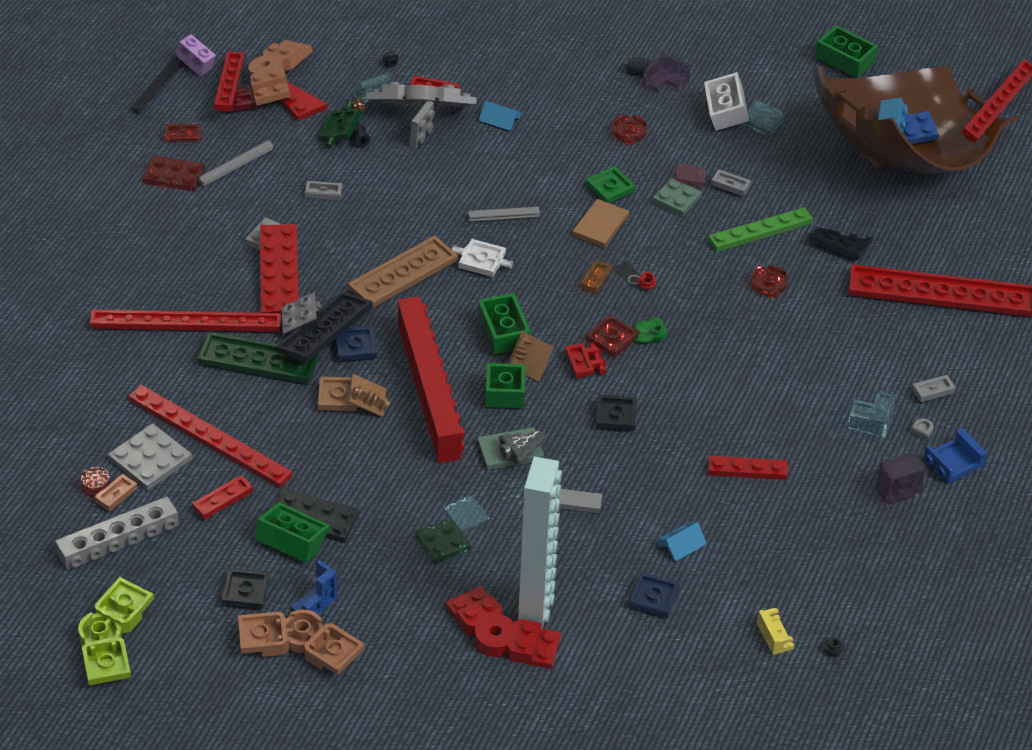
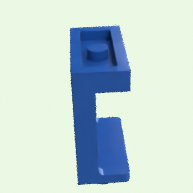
[923,428,987,484]

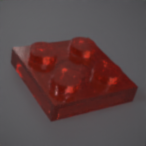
[586,314,639,358]

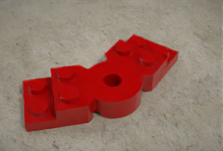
[446,586,561,670]

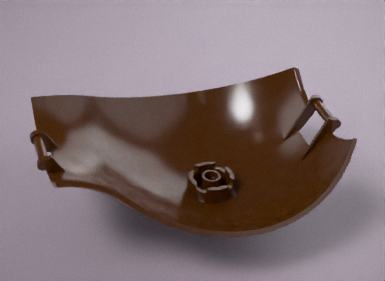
[812,66,1019,174]

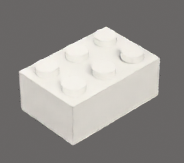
[704,72,749,131]

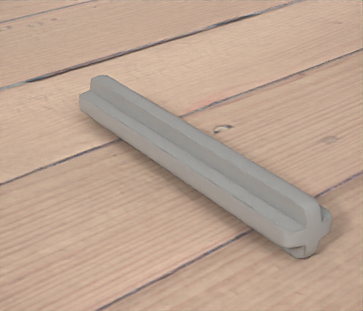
[468,207,540,222]

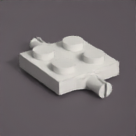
[452,239,513,277]

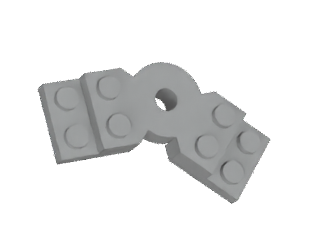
[366,82,477,107]

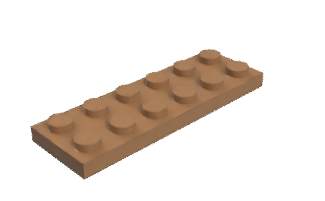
[348,235,458,309]

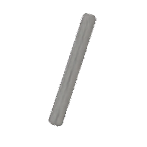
[198,140,273,186]

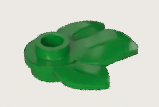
[634,318,668,343]

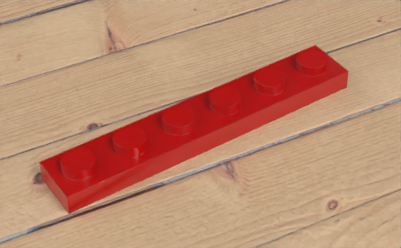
[214,51,244,112]

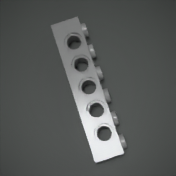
[55,496,179,570]

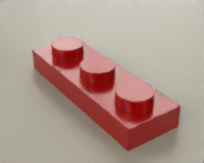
[192,475,253,520]

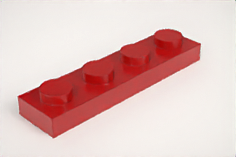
[708,456,788,480]

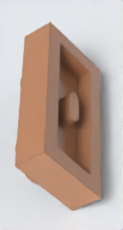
[94,474,138,512]

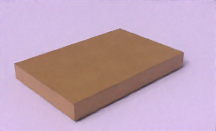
[572,199,629,248]

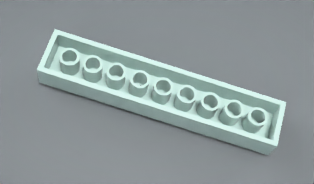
[518,456,562,628]

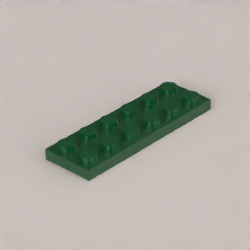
[198,332,319,384]

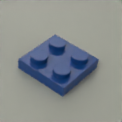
[903,111,939,144]

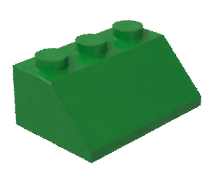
[254,502,330,563]

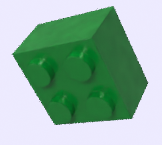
[486,363,525,408]

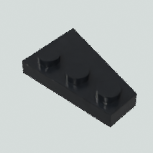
[808,227,873,260]

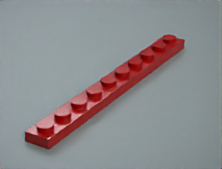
[961,59,1032,144]
[90,310,281,332]
[128,385,292,488]

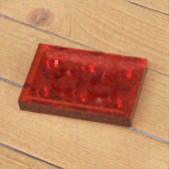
[143,155,205,192]

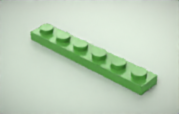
[708,207,813,252]

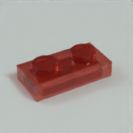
[165,123,201,141]

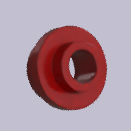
[638,272,656,290]

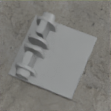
[282,292,321,334]

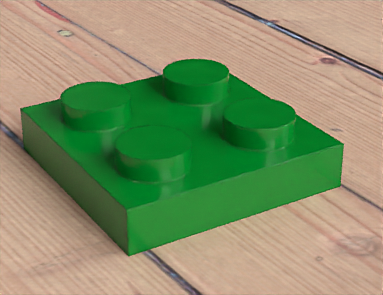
[586,166,636,203]

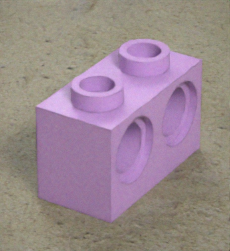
[176,34,216,76]

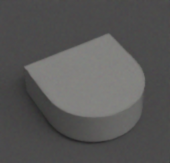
[910,419,934,440]

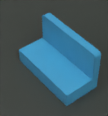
[479,100,521,131]
[657,522,707,561]

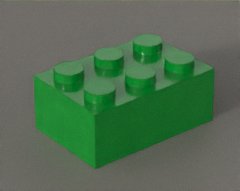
[815,25,878,78]
[478,293,531,355]

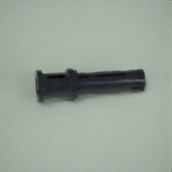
[351,108,371,147]

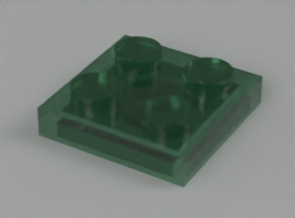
[416,518,471,564]

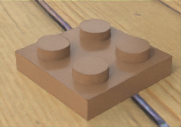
[318,377,357,411]

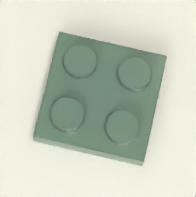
[652,178,702,217]

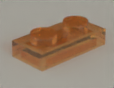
[580,260,613,293]

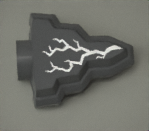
[499,431,546,465]

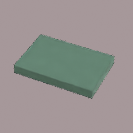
[477,427,544,470]

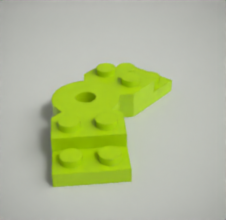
[78,577,154,685]

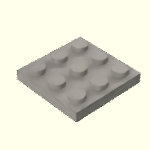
[108,423,192,491]

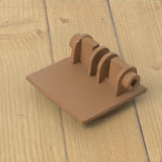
[508,331,554,382]
[349,374,390,417]

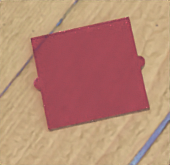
[676,163,706,186]

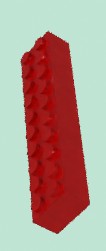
[398,296,465,463]

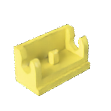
[757,608,794,655]

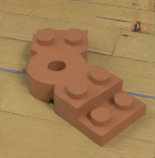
[248,40,313,105]
[238,610,365,675]

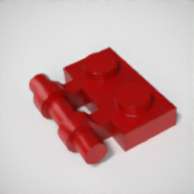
[565,343,607,378]

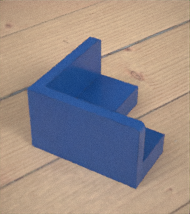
[291,560,337,614]

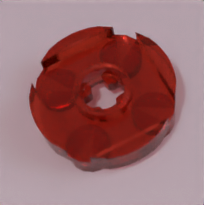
[612,114,647,145]
[751,265,788,298]

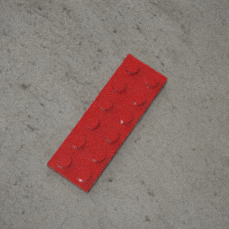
[260,224,299,316]

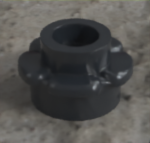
[382,51,399,67]
[824,638,844,657]

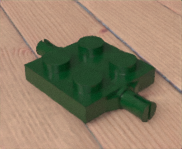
[318,100,362,149]

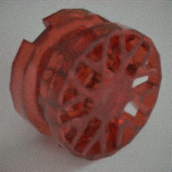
[81,467,110,498]

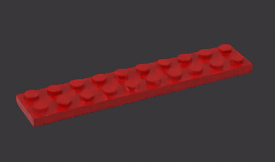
[849,264,1032,317]

